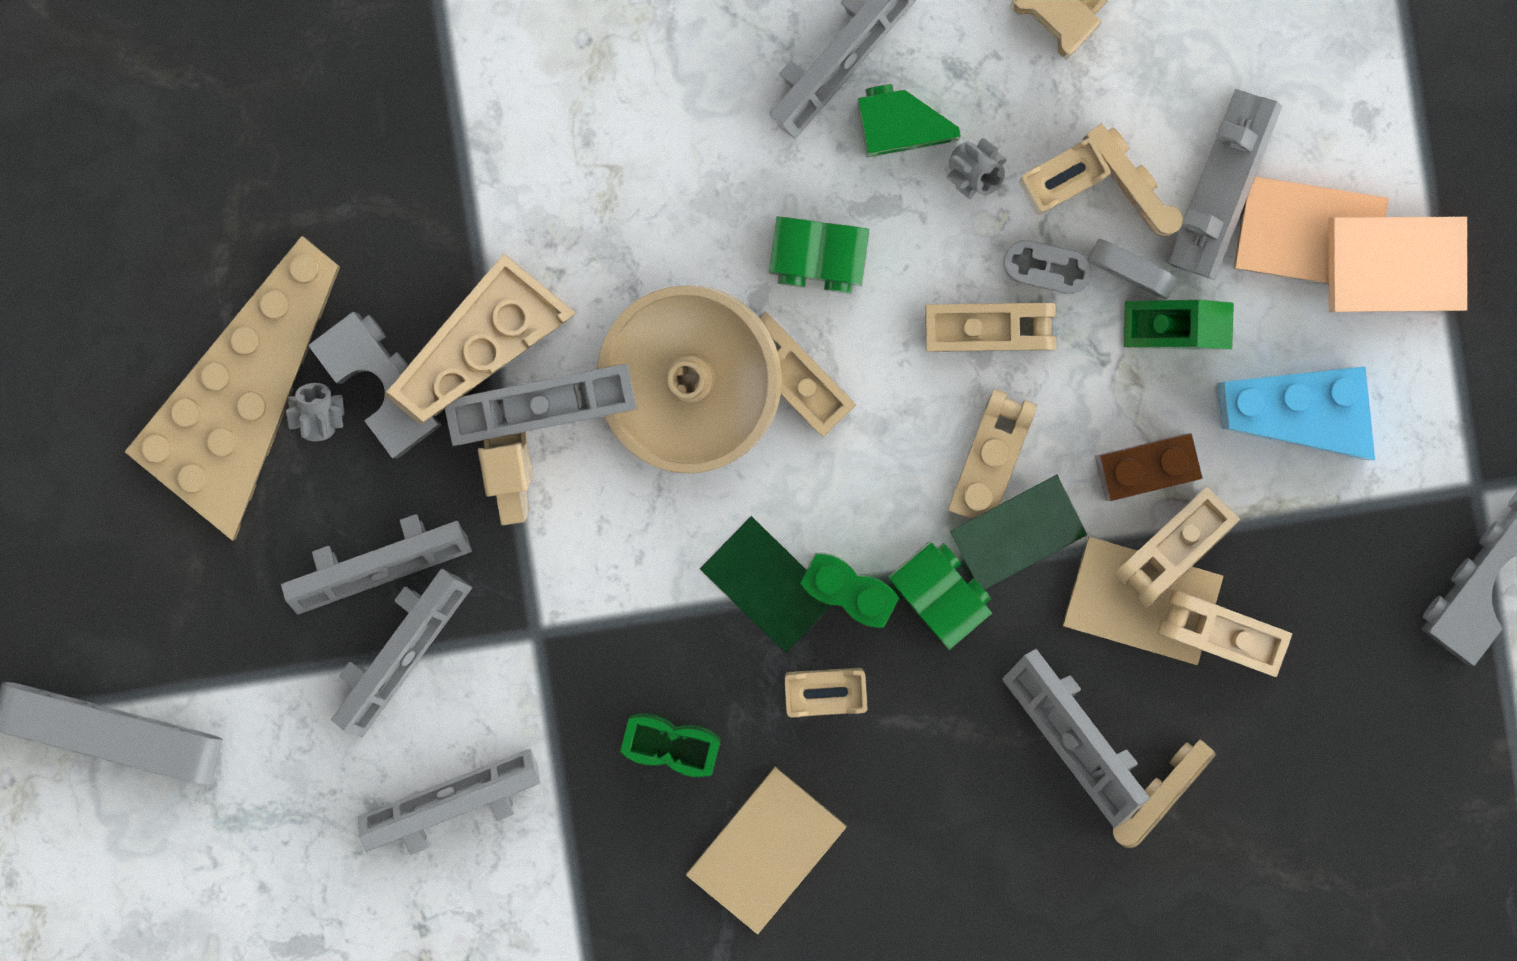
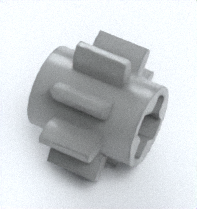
[947,138,1007,199]
[286,383,345,441]

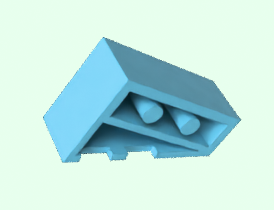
[1217,366,1375,460]

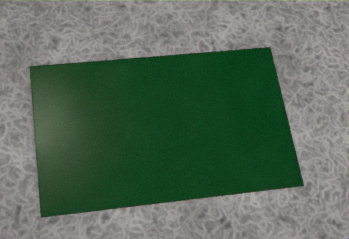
[950,474,1087,590]
[700,516,832,653]

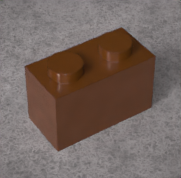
[1095,433,1203,501]

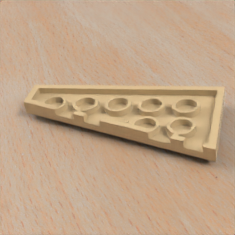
[125,236,340,541]

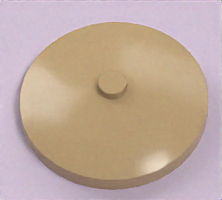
[597,285,782,474]

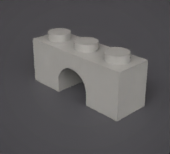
[308,312,442,458]

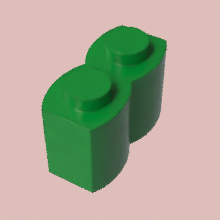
[769,216,870,294]
[887,541,992,650]
[800,552,899,628]
[620,713,721,777]

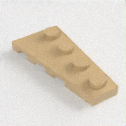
[384,254,576,425]

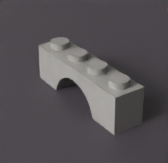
[1421,491,1517,666]

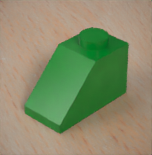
[857,84,961,158]
[1124,300,1234,350]

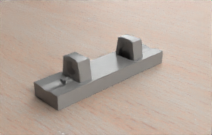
[769,0,916,139]
[1168,89,1282,280]
[445,363,638,446]
[281,514,472,615]
[331,569,473,737]
[1002,649,1150,828]
[358,749,541,855]

